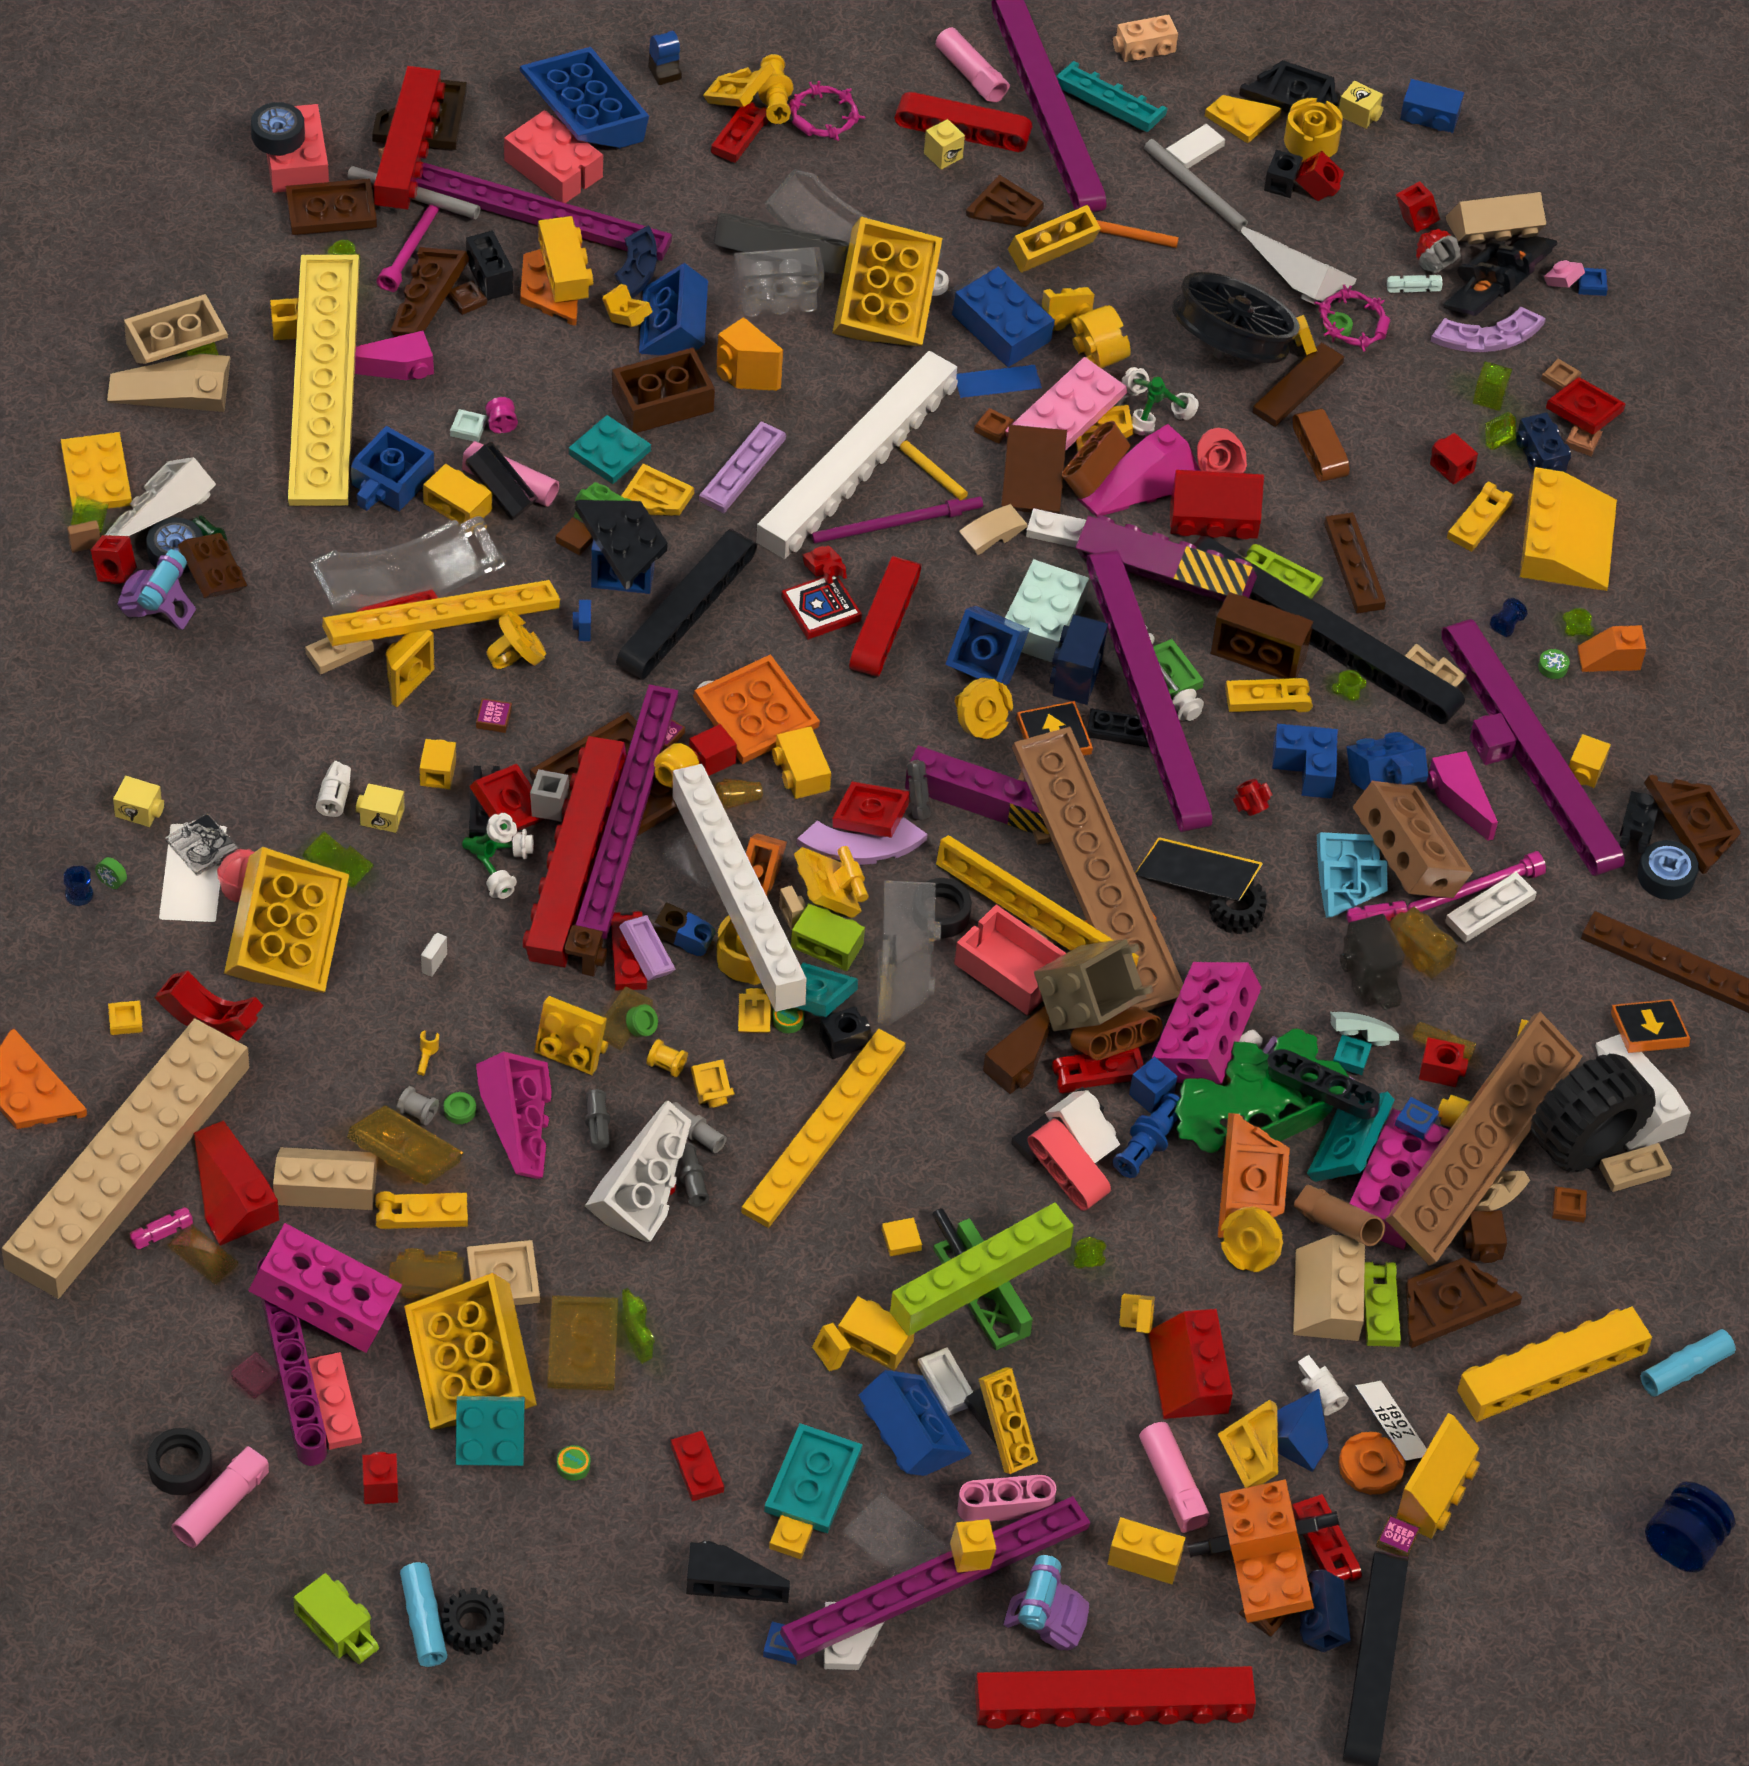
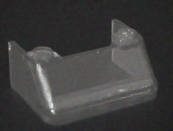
[876,880,941,1026]

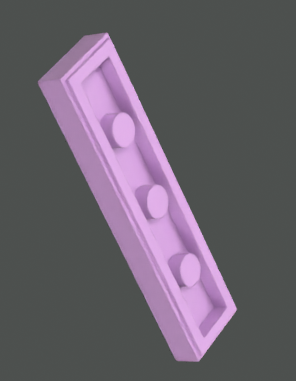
[699,421,786,513]

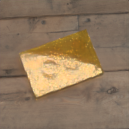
[347,1105,464,1185]
[548,1296,618,1390]

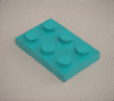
[1307,1091,1395,1182]
[764,1423,863,1534]

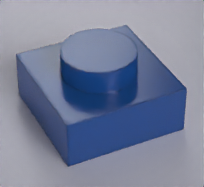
[573,600,591,641]

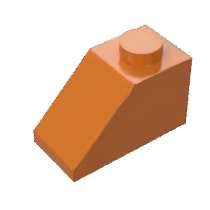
[1577,625,1646,672]
[746,833,787,898]

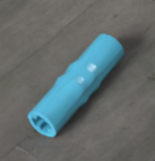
[1640,1329,1736,1397]
[400,1562,447,1667]

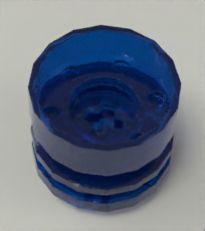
[1645,1482,1736,1573]

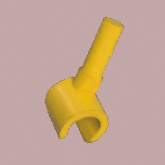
[417,1030,439,1076]

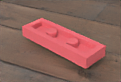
[309,1352,362,1450]

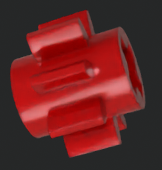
[1233,778,1272,816]

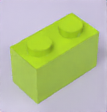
[791,903,865,971]

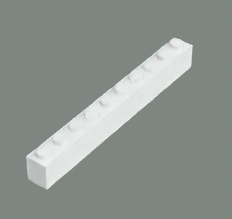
[756,351,958,559]
[673,764,806,1012]

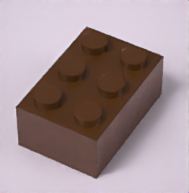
[612,347,715,433]
[1210,592,1313,679]

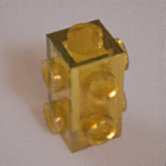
[1389,906,1458,979]
[389,1248,465,1298]

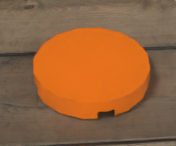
[1338,1432,1406,1495]

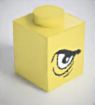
[1339,81,1383,129]
[924,119,965,169]
[113,776,164,827]
[356,784,405,833]

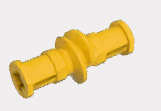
[758,54,793,124]

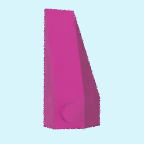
[476,1051,552,1179]

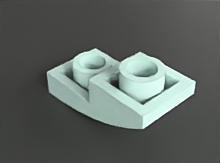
[1331,1012,1399,1046]

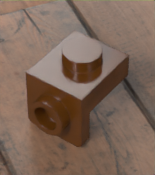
[565,925,607,977]

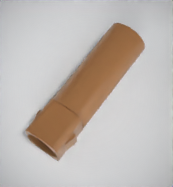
[1294,1185,1385,1246]

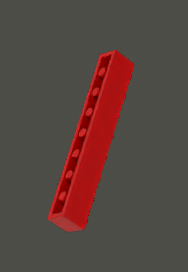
[523,736,627,968]
[975,1666,1256,1729]

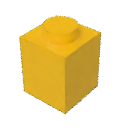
[1569,734,1611,788]
[419,739,456,789]
[950,1519,996,1573]

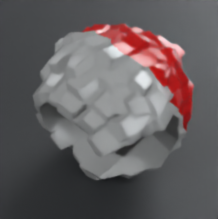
[1416,228,1461,274]

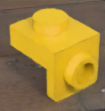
[602,284,653,327]
[691,1059,734,1108]

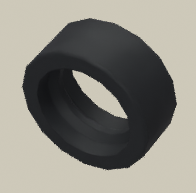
[912,877,972,939]
[147,1428,213,1495]

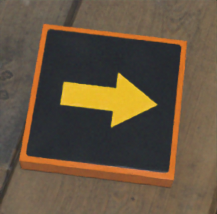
[1016,701,1093,756]
[1611,999,1690,1053]

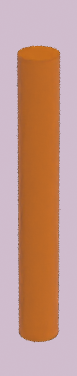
[1096,220,1179,248]

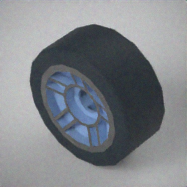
[251,102,305,155]
[146,517,203,573]
[1637,840,1698,900]

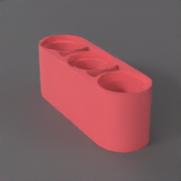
[1027,1118,1111,1211]

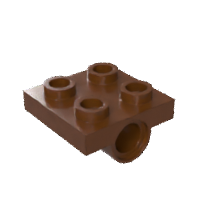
[178,533,248,598]

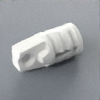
[316,761,351,817]
[1298,1355,1349,1416]

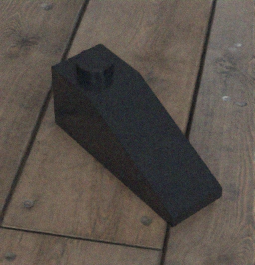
[686,1541,790,1603]

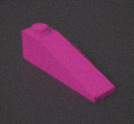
[1077,424,1200,517]

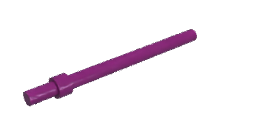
[811,496,983,544]

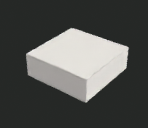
[421,933,447,977]

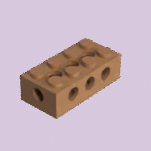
[1353,781,1473,898]

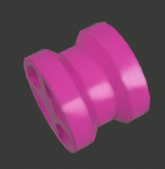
[485,397,518,434]

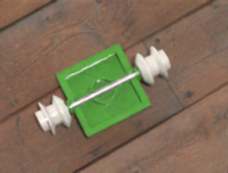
[1120,625,1204,721]

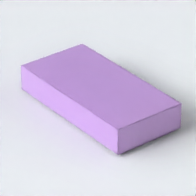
[619,915,676,981]

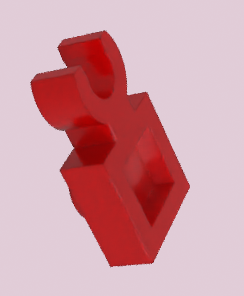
[802,546,847,584]

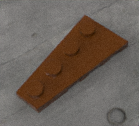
[391,247,470,337]

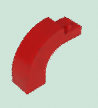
[154,970,264,1042]

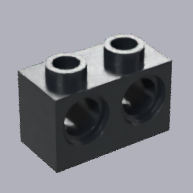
[466,230,513,301]

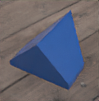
[1277,1389,1329,1472]

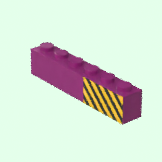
[1075,515,1257,602]
[905,745,1049,834]

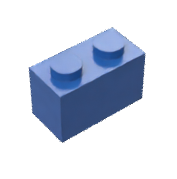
[1400,79,1464,133]

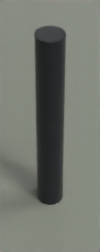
[932,1208,967,1256]

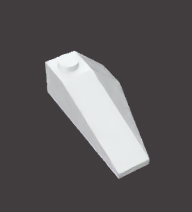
[1241,226,1357,305]
[105,457,216,536]
[1595,1034,1691,1152]
[585,1101,691,1242]

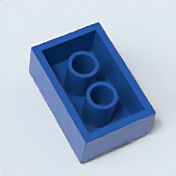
[952,266,1055,367]

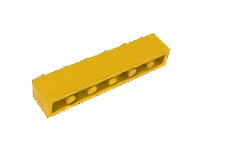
[1457,1306,1652,1422]

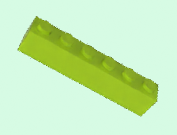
[890,1202,1074,1336]

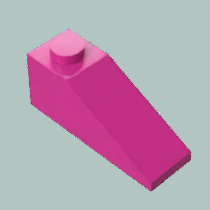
[355,331,434,380]
[1427,751,1498,841]

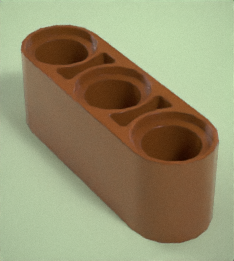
[1292,408,1350,482]
[1062,421,1130,499]
[1070,1006,1163,1060]

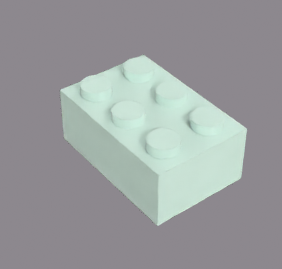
[1005,559,1089,662]

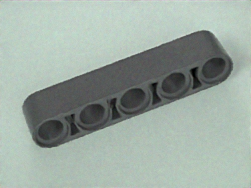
[714,213,849,274]

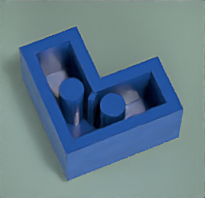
[1272,723,1338,799]

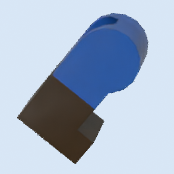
[648,30,682,85]
[653,902,716,956]

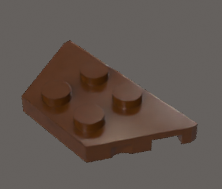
[1644,775,1741,874]
[1406,1257,1522,1348]

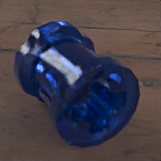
[1490,598,1528,637]
[64,866,93,906]

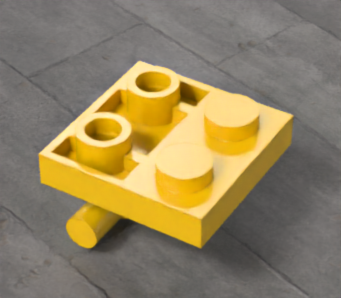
[794,846,869,918]
[534,996,608,1075]

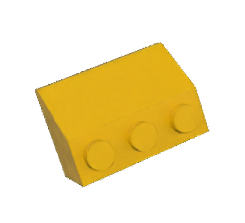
[1396,1413,1480,1539]

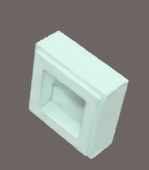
[450,409,487,442]

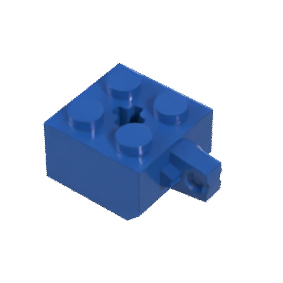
[351,426,434,512]
[1346,732,1428,791]

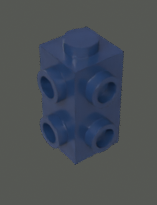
[1515,412,1571,473]
[1299,1569,1351,1652]

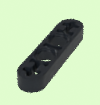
[1267,1049,1380,1119]

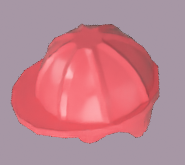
[1197,427,1247,473]
[217,849,254,902]

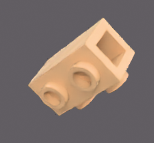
[1113,15,1178,62]

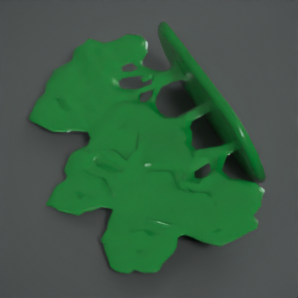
[1175,1028,1349,1153]

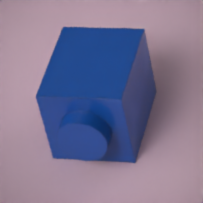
[1129,1056,1178,1114]

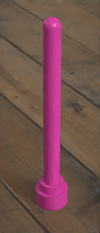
[376,205,440,292]
[1408,851,1546,914]

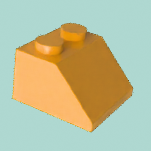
[716,317,783,391]

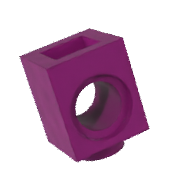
[1470,713,1516,765]

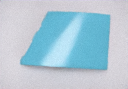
[1317,832,1388,918]

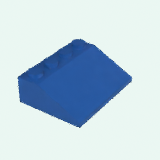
[520,47,649,148]

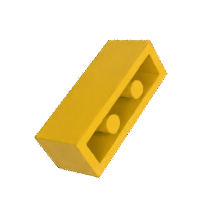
[1008,205,1101,273]
[538,216,593,302]

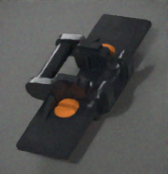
[1443,236,1557,316]

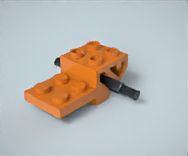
[1187,1479,1339,1623]

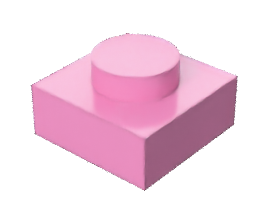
[1544,260,1585,288]

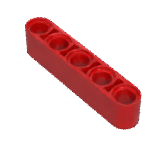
[894,92,1033,152]
[849,556,922,677]

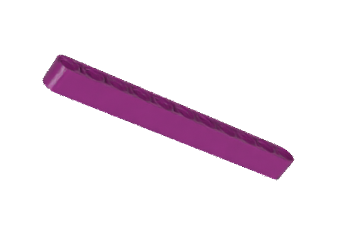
[991,0,1106,212]
[1086,549,1212,832]
[1441,619,1625,876]

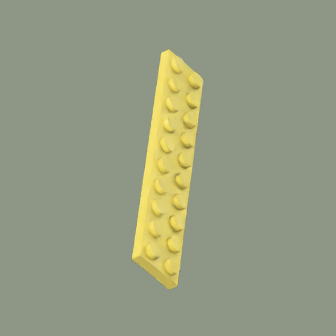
[288,255,360,506]

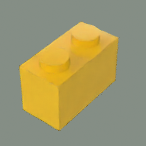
[423,464,492,531]
[772,726,831,799]
[838,1296,915,1371]
[1107,1517,1186,1584]

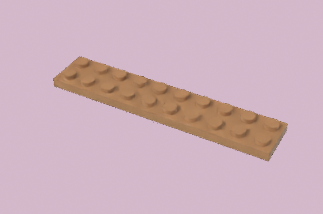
[1012,727,1183,1011]
[1385,1011,1583,1265]

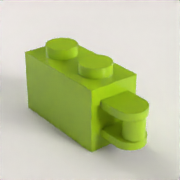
[293,1573,379,1664]

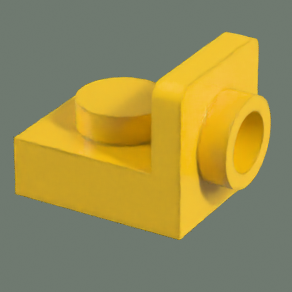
[738,988,771,1033]
[1119,1294,1155,1333]

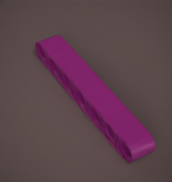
[257,1256,327,1466]

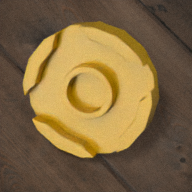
[486,610,546,669]
[954,678,1013,739]
[1221,1207,1283,1272]

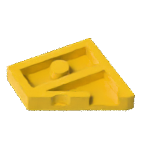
[1205,95,1281,143]
[1218,1400,1278,1488]

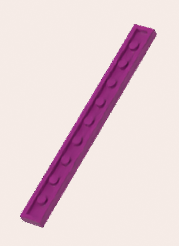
[416,162,672,261]
[576,684,678,939]
[780,1496,1090,1661]

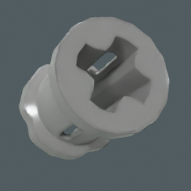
[396,1086,439,1126]

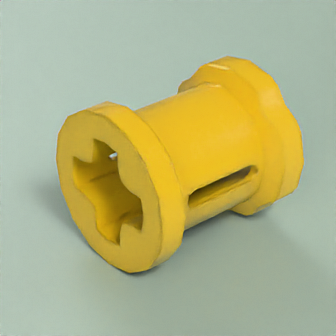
[646,1039,688,1077]

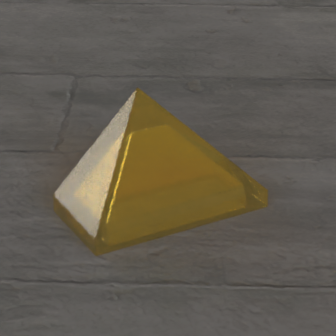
[168,1224,239,1285]

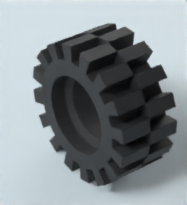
[1209,880,1267,934]
[442,1588,504,1655]

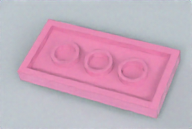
[1005,357,1128,451]

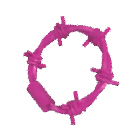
[788,81,865,141]
[1314,284,1390,352]

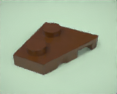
[966,174,1044,227]

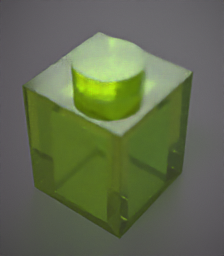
[1473,361,1512,411]

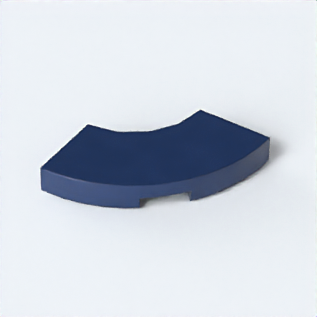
[614,225,657,298]

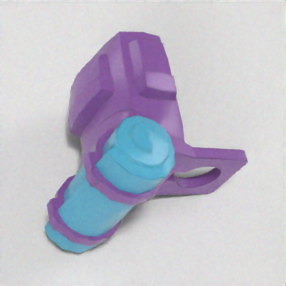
[117,549,196,629]
[1003,1555,1089,1651]

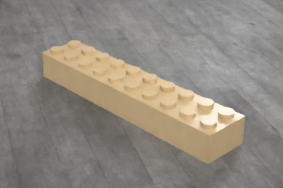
[2,1018,249,1299]

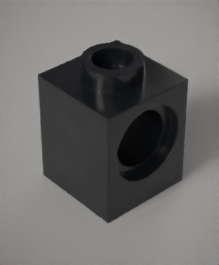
[1264,149,1303,198]
[819,1006,871,1059]

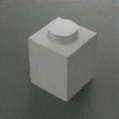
[530,769,570,822]

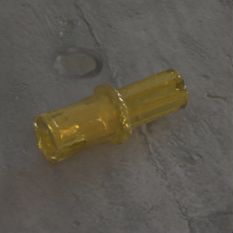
[1413,1022,1477,1062]

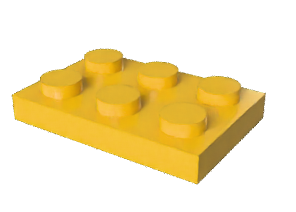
[61,432,132,513]

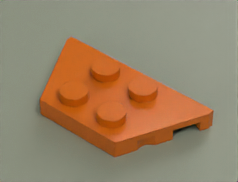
[520,244,582,326]
[0,1028,87,1129]
[1218,1113,1290,1238]

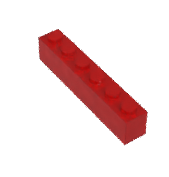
[374,66,445,210]

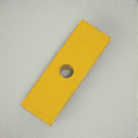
[978,1367,1038,1474]

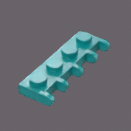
[1056,61,1168,132]

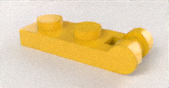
[1447,481,1514,552]
[1225,678,1313,712]
[375,1191,468,1229]

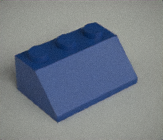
[639,263,708,355]
[858,1370,971,1476]

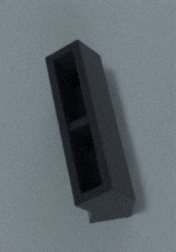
[465,442,538,520]

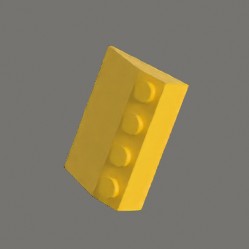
[832,217,943,346]
[1520,467,1617,591]
[224,847,349,993]
[404,1273,537,1430]

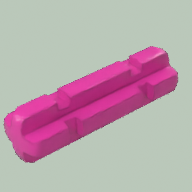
[1347,901,1408,926]
[130,1207,193,1249]

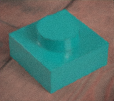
[1333,1035,1372,1075]

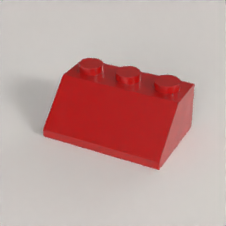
[1170,470,1264,539]
[1148,1309,1233,1419]

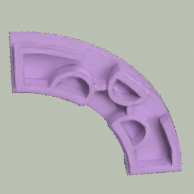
[1430,306,1546,352]
[797,817,927,865]

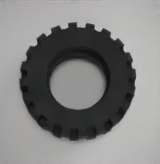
[1531,1053,1656,1173]

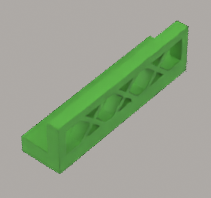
[933,1218,1033,1350]

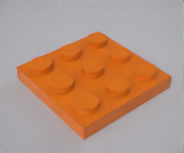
[693,654,820,764]

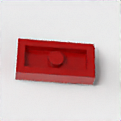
[670,1430,724,1501]

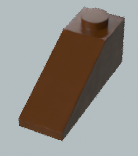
[983,1006,1052,1094]

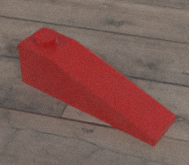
[194,1120,279,1246]

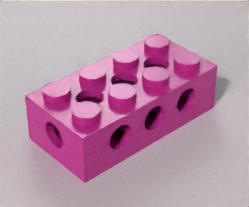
[1152,962,1262,1084]
[1350,1108,1449,1250]
[248,1223,402,1353]

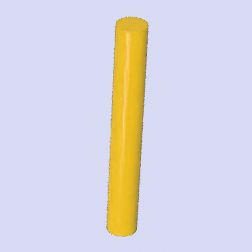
[900,440,968,500]

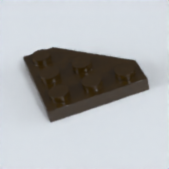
[372,80,467,150]

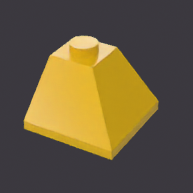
[386,630,434,707]

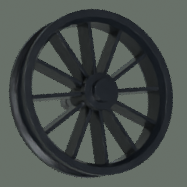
[1172,272,1300,363]

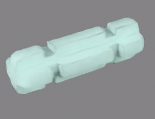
[1387,275,1443,293]

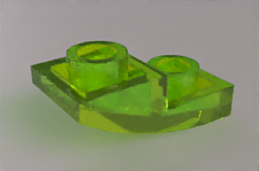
[302,831,374,888]
[622,1288,655,1364]

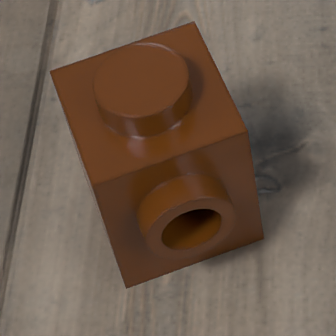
[1462,1210,1507,1263]

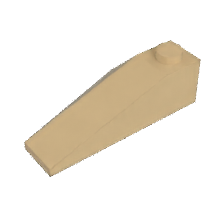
[107,354,231,412]

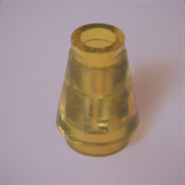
[715,778,763,809]

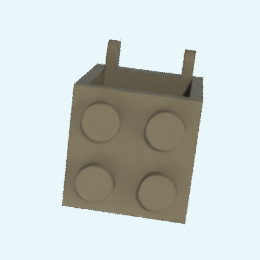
[1034,939,1153,1031]

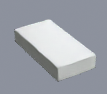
[1166,124,1225,168]
[917,1347,973,1416]

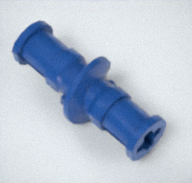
[1113,1093,1180,1178]

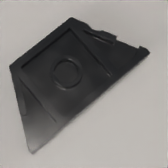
[1239,60,1338,112]
[575,500,668,590]

